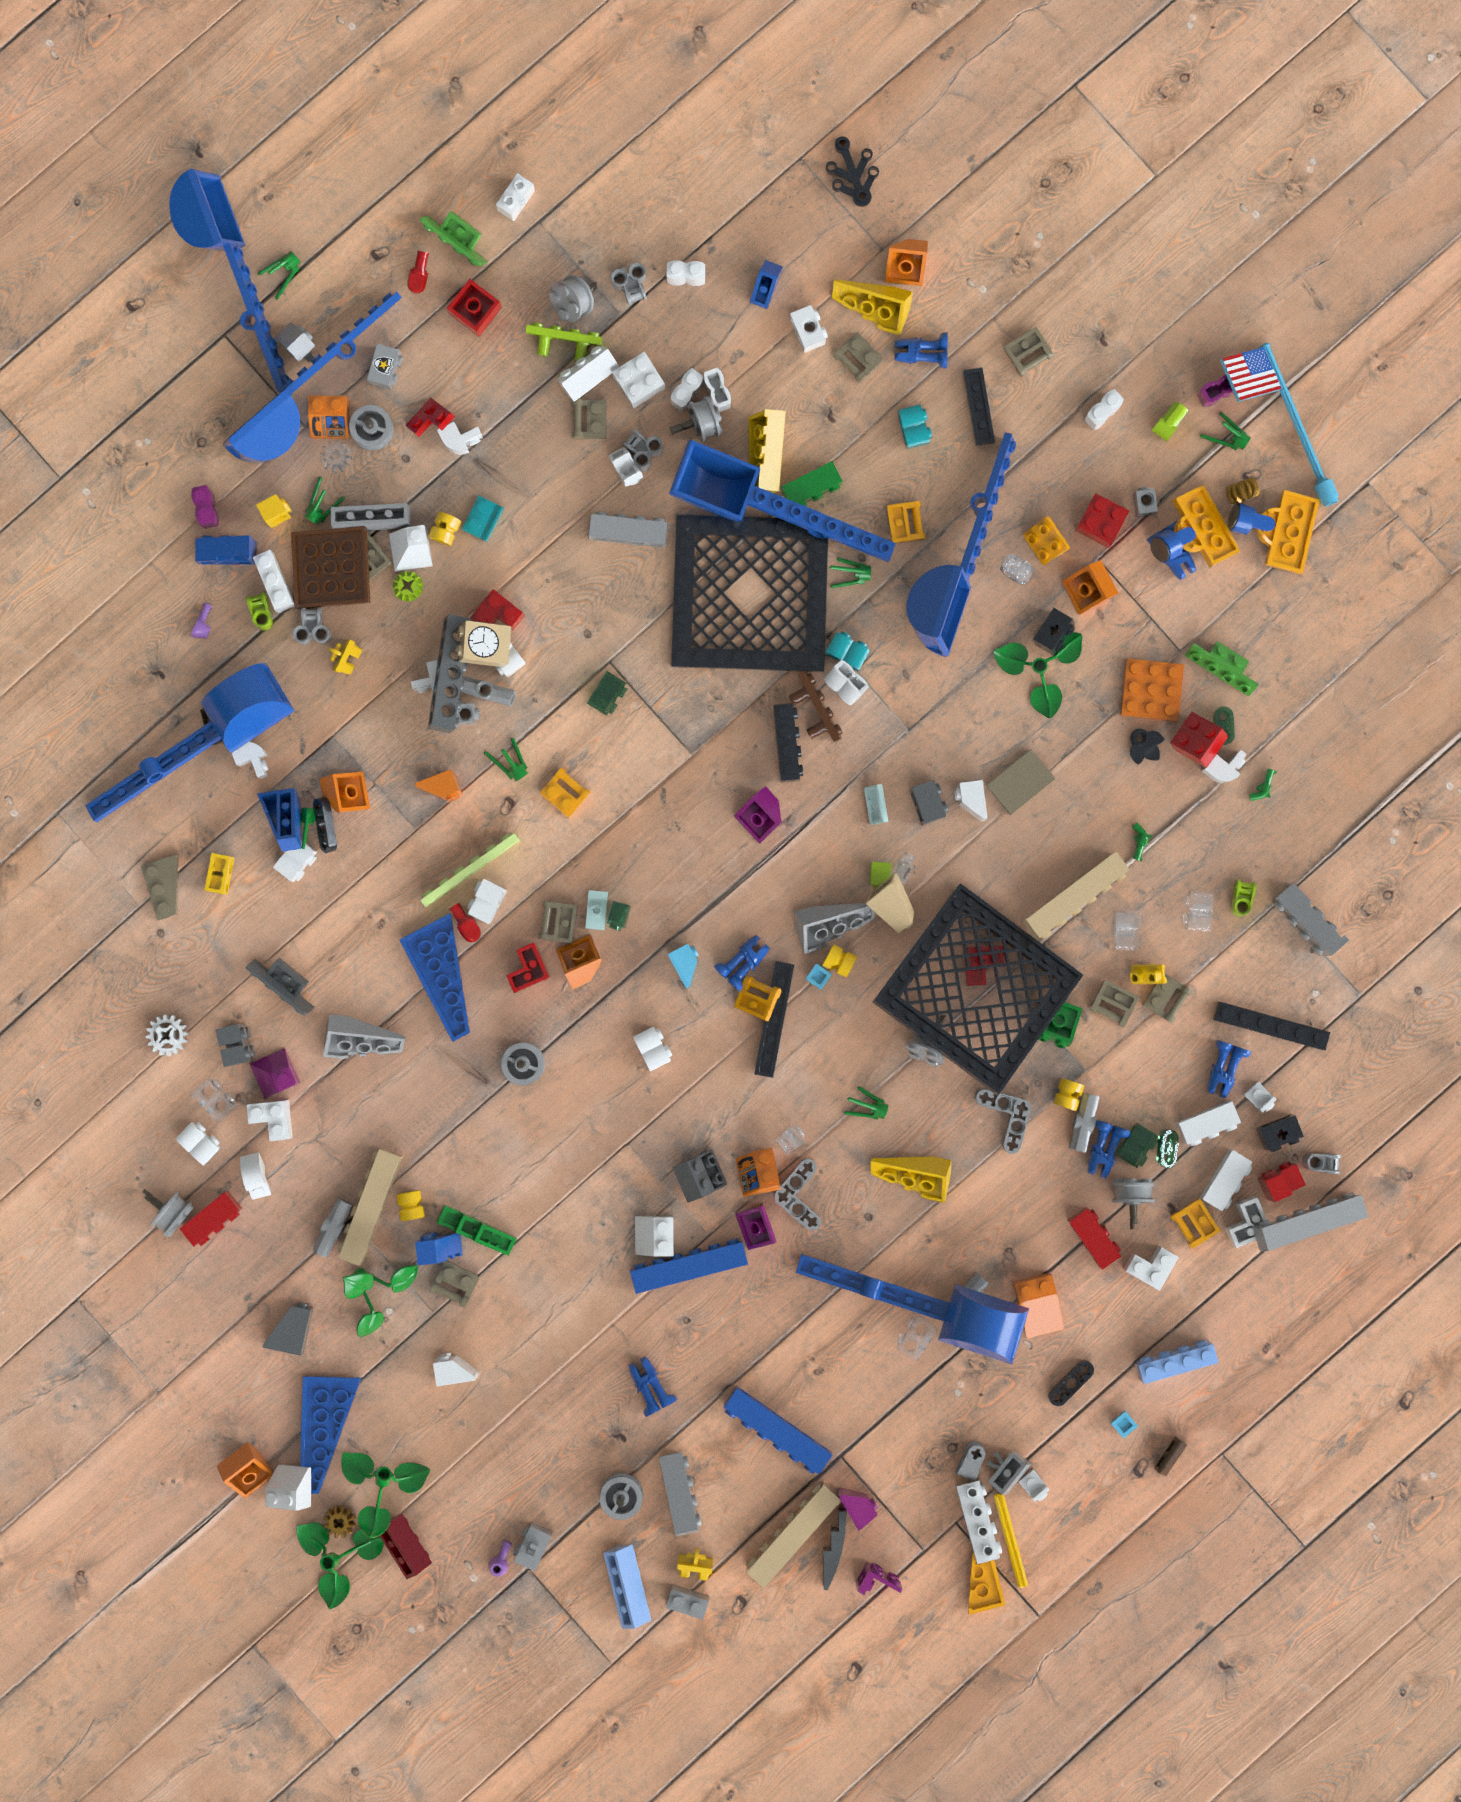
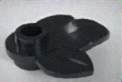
[1130,729,1165,765]

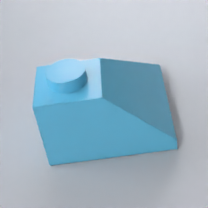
[668,944,699,988]

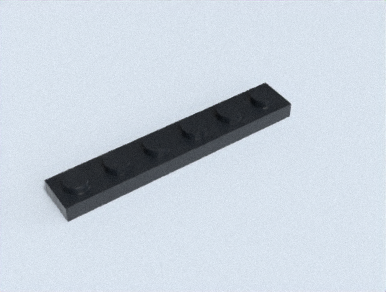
[754,961,795,1078]
[1213,1001,1331,1051]

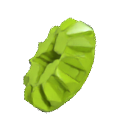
[392,571,423,602]

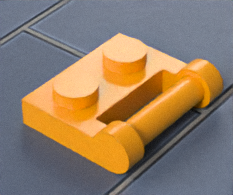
[886,501,926,544]
[540,767,591,818]
[734,975,781,1021]
[1170,1198,1221,1249]

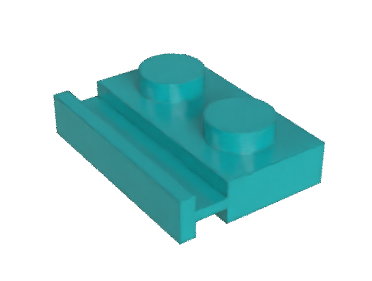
[462,495,504,542]

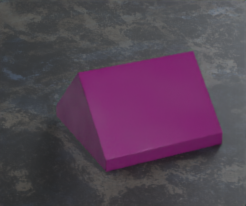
[735,1204,777,1250]

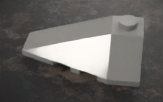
[795,903,875,954]
[323,1014,405,1059]

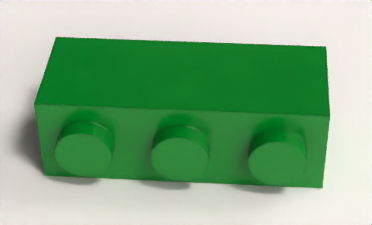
[781,461,843,506]

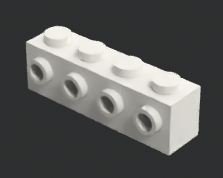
[956,1480,1002,1564]

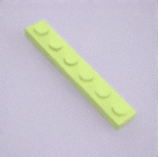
[420,833,520,907]

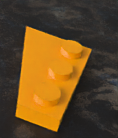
[968,1552,1006,1615]

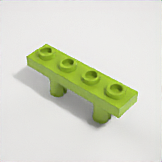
[526,322,603,361]

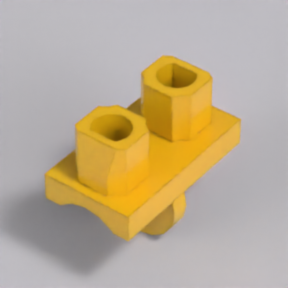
[328,639,362,675]
[1130,963,1167,984]
[677,1548,713,1581]

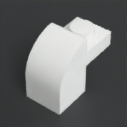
[437,422,483,455]
[608,447,643,487]
[411,660,450,693]
[232,742,269,779]
[1202,750,1247,783]
[240,1152,271,1200]

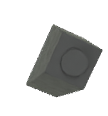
[263,1302,313,1356]

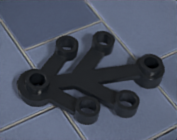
[825,136,879,207]

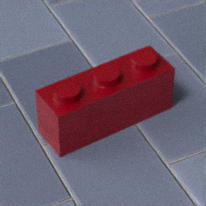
[380,1513,432,1580]

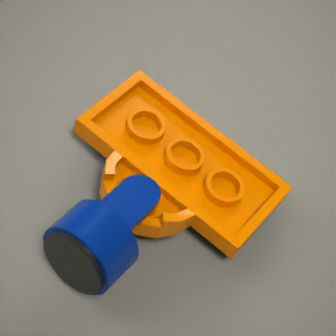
[1150,485,1241,568]
[1228,490,1320,574]

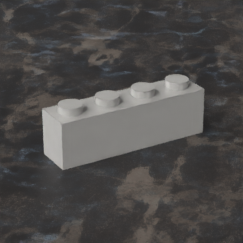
[331,503,411,530]
[589,512,668,548]

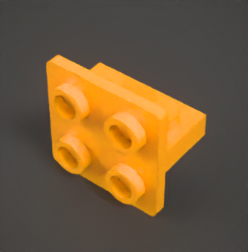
[1023,516,1070,566]

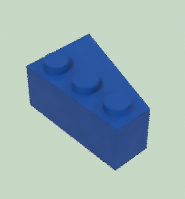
[195,535,256,565]
[257,788,301,852]
[415,1232,463,1266]

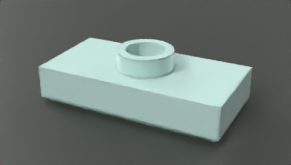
[864,784,889,825]
[585,890,608,930]

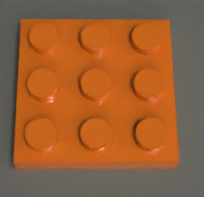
[1120,658,1184,722]

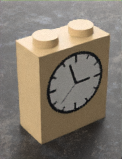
[457,621,511,667]

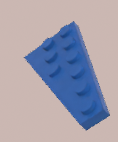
[400,913,470,1042]
[300,1376,362,1494]

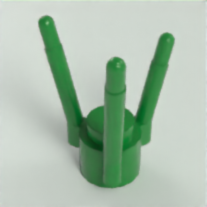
[258,251,300,300]
[1200,412,1251,451]
[304,477,345,524]
[829,557,871,588]
[484,738,528,782]
[301,808,315,849]
[844,1086,889,1120]

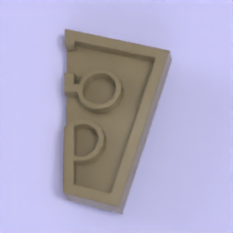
[141,854,179,920]

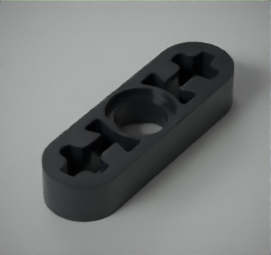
[313,797,337,853]
[1048,1360,1094,1406]

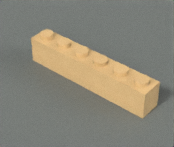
[1022,852,1130,940]
[337,1148,403,1266]
[746,1481,841,1588]

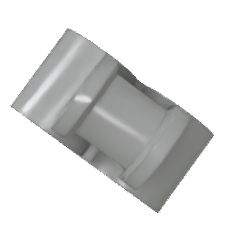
[611,262,647,306]
[622,429,664,472]
[293,607,332,645]

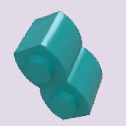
[897,404,932,449]
[825,631,870,672]

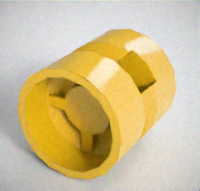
[428,511,461,546]
[822,944,857,978]
[1053,1078,1085,1111]
[396,1190,425,1221]

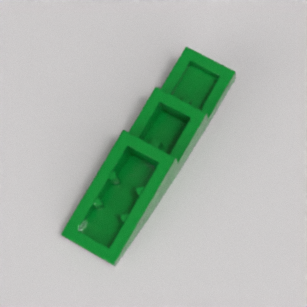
[436,1205,517,1256]

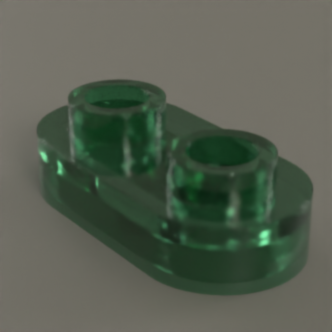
[1213,706,1235,745]
[1157,1129,1179,1168]

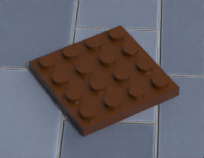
[291,526,371,609]

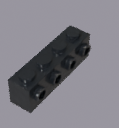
[773,703,803,783]

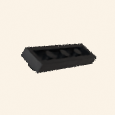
[963,367,995,446]

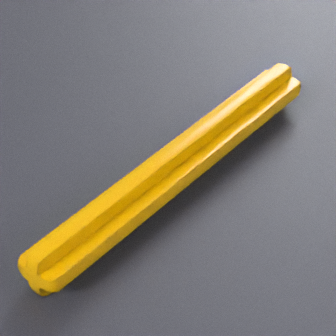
[993,1493,1028,1588]

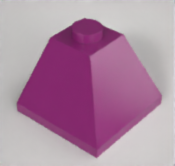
[734,786,782,844]
[250,1048,300,1099]
[837,1487,878,1531]

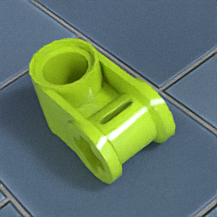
[246,591,273,631]
[1231,879,1257,917]

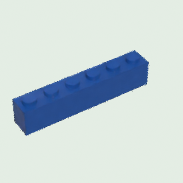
[630,1238,748,1294]
[724,1386,833,1474]

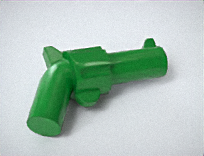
[1249,769,1277,801]
[1132,822,1152,862]

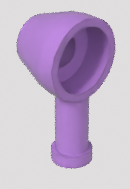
[191,603,212,639]
[488,1540,512,1577]

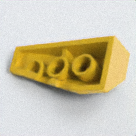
[832,279,913,335]
[871,1156,952,1203]

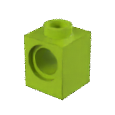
[869,862,891,889]

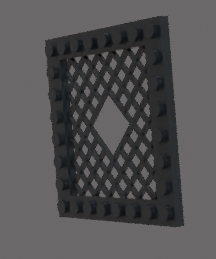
[671,515,828,672]
[873,883,1083,1096]

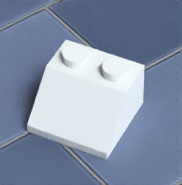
[954,780,987,821]
[635,1215,674,1256]
[433,1353,479,1387]
[265,1464,311,1511]

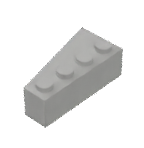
[1272,883,1349,956]
[659,1452,702,1536]

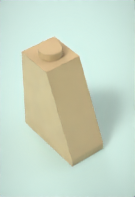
[866,872,915,933]

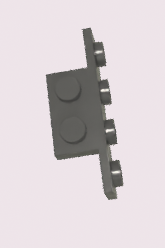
[245,958,314,1016]

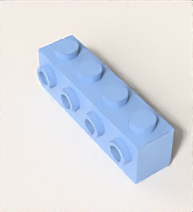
[1135,1340,1219,1384]
[603,1545,651,1629]

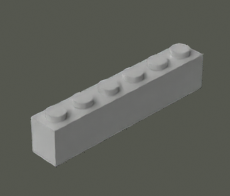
[1253,1192,1368,1251]

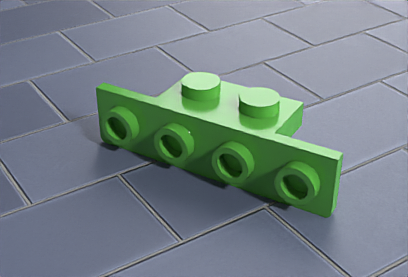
[420,211,488,266]
[1185,641,1259,696]

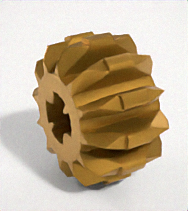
[1226,478,1260,504]
[323,1505,357,1538]

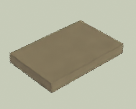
[986,749,1055,815]

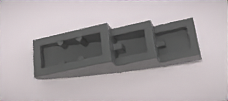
[823,1508,847,1590]

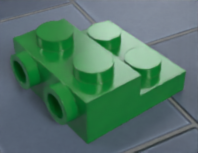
[1038,1002,1083,1048]

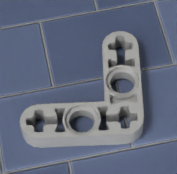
[975,1089,1031,1154]
[774,1158,821,1231]

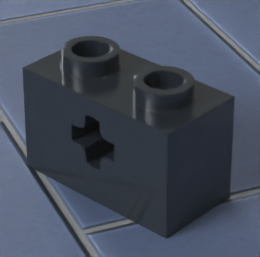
[1033,608,1075,656]
[1256,1114,1304,1152]

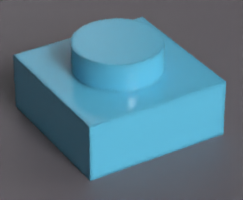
[806,963,832,990]
[1110,1410,1138,1439]

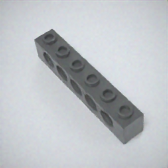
[427,614,471,734]

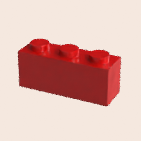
[180,1191,243,1247]
[1067,1207,1121,1270]

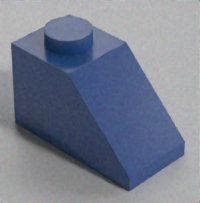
[750,260,783,309]

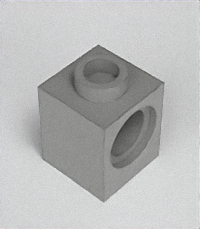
[1133,487,1158,517]
[456,703,480,725]

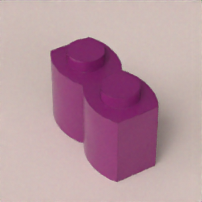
[1197,374,1234,407]
[191,485,219,529]

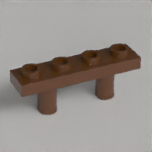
[789,671,843,742]

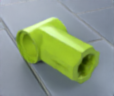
[1152,401,1188,442]

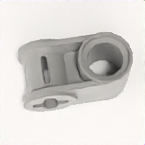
[1302,1153,1342,1174]
[956,1441,985,1481]

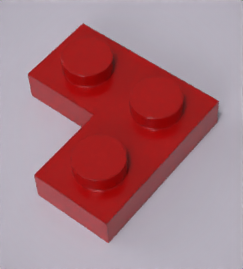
[405,397,455,437]
[965,946,1004,986]

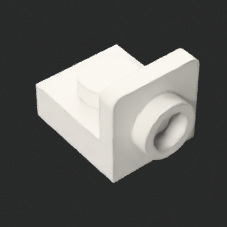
[1243,1081,1276,1112]
[1018,1469,1049,1502]

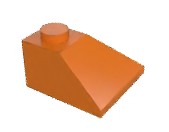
[885,239,928,286]
[319,771,370,813]
[556,934,601,989]

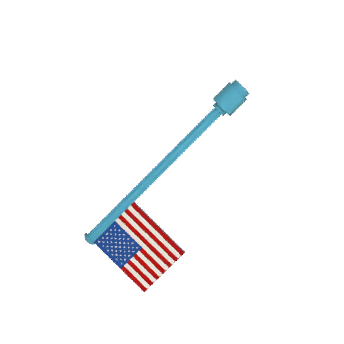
[1220,343,1339,507]

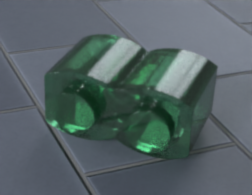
[587,671,628,716]
[606,901,631,931]
[1116,1122,1158,1168]

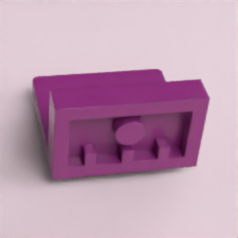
[855,1562,903,1595]

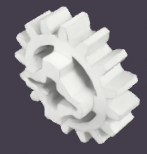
[146,1015,189,1056]

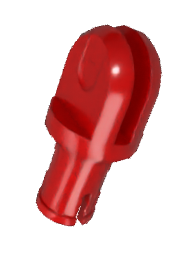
[407,250,429,293]
[449,903,481,942]

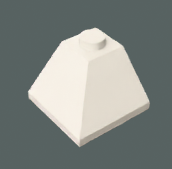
[389,525,433,572]

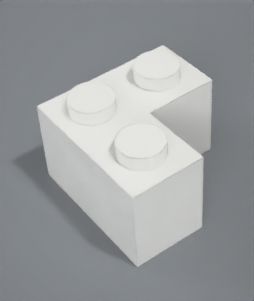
[467,879,507,924]
[247,1100,293,1141]
[1225,1196,1267,1248]
[1123,1245,1179,1291]

